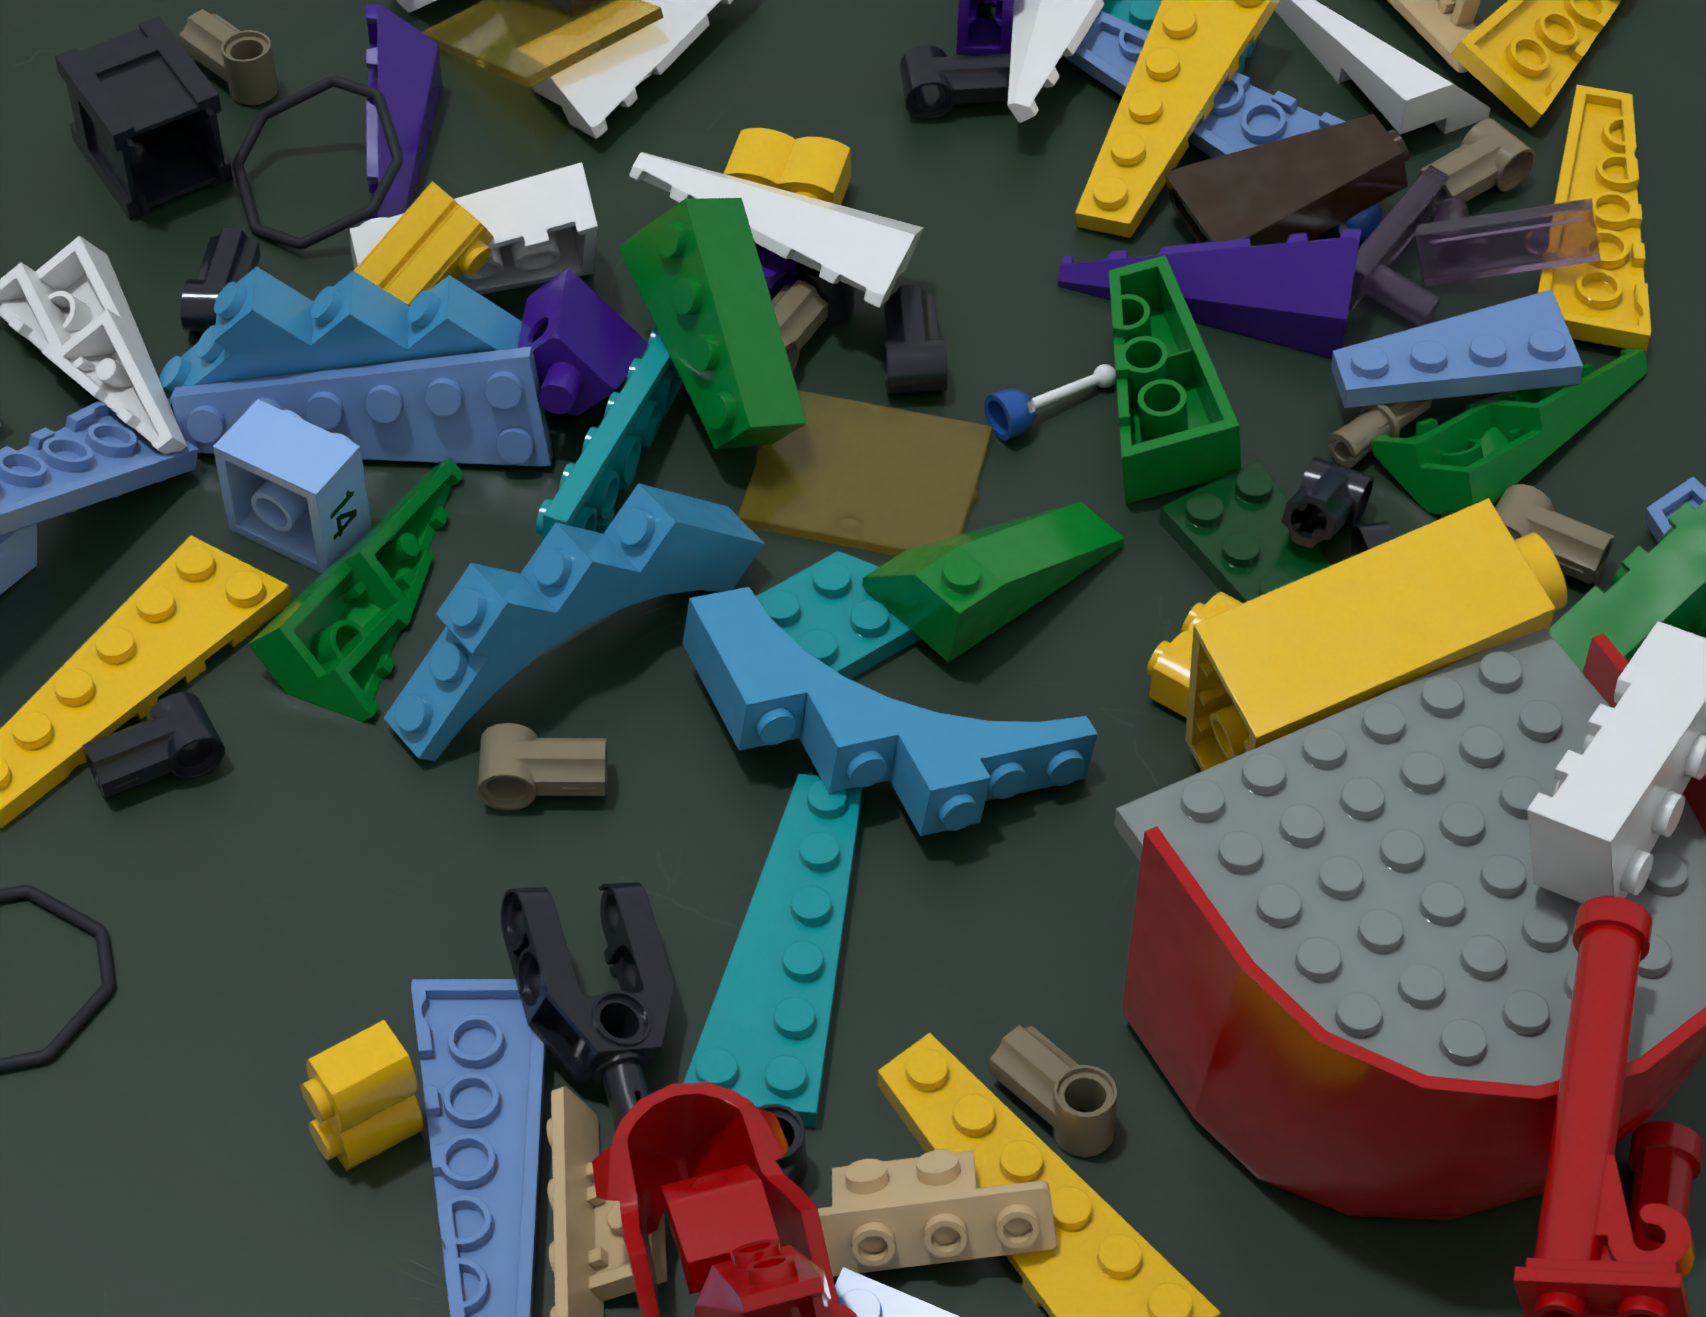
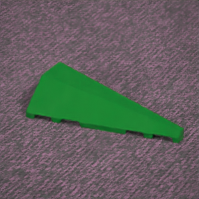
[1371,348,1648,515]

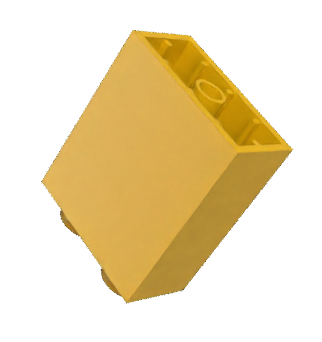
[1185,498,1568,771]

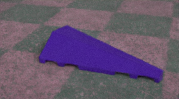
[366,4,443,221]
[1058,229,1361,359]

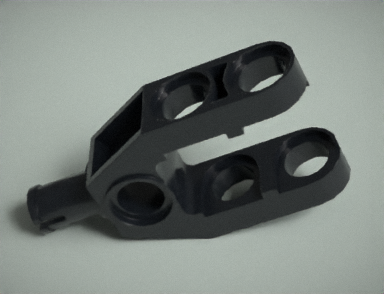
[500,882,675,1132]

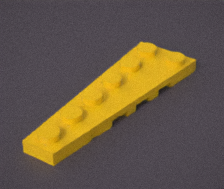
[1075,0,1281,238]
[1450,0,1622,128]
[1537,85,1651,352]
[0,535,291,829]
[877,1033,1221,1317]

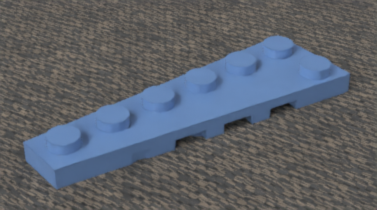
[1065,11,1346,158]
[170,347,553,466]
[0,400,199,535]
[411,979,546,1317]

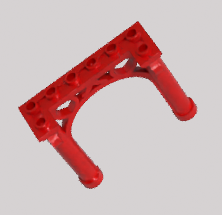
[1513,896,1703,1317]

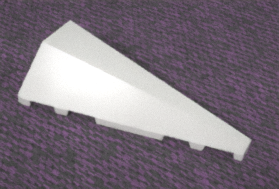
[518,0,733,139]
[1275,0,1491,134]

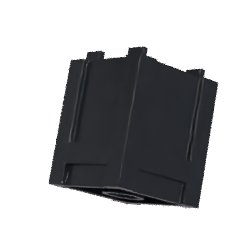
[55,16,233,220]

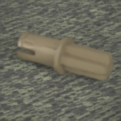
[1327,399,1432,468]

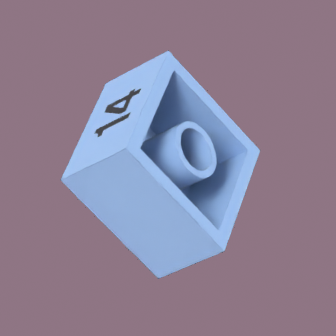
[213,399,372,574]

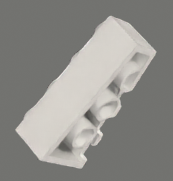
[350,162,598,295]
[1527,621,1706,904]

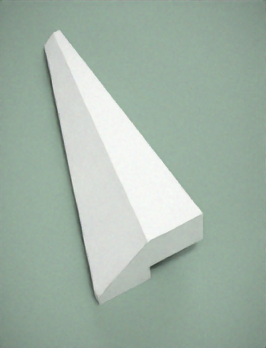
[1007,0,1104,123]
[629,152,924,308]
[0,236,187,454]

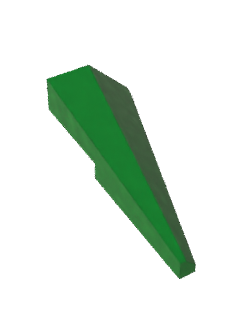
[248,458,463,722]

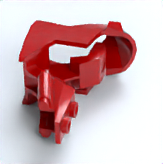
[592,1082,858,1317]

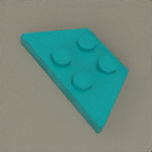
[756,551,921,679]

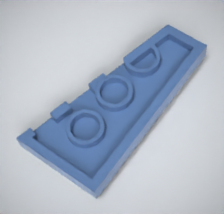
[1331,289,1583,408]

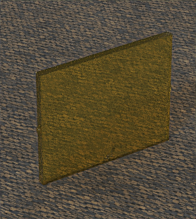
[422,0,663,88]
[738,390,993,556]

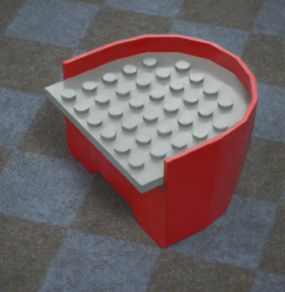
[1114,629,1706,1220]

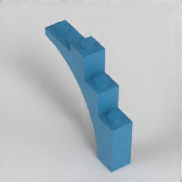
[159,266,541,416]
[384,483,765,761]
[683,587,1098,836]

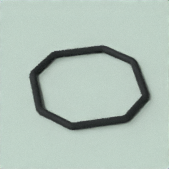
[232,76,403,249]
[0,885,116,1072]

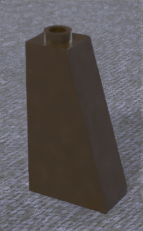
[1164,114,1410,246]

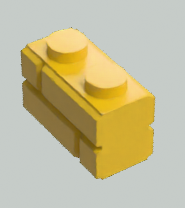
[354,181,494,306]

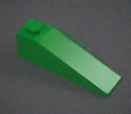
[862,502,1125,663]

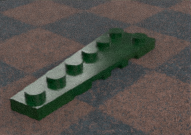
[1159,460,1331,603]

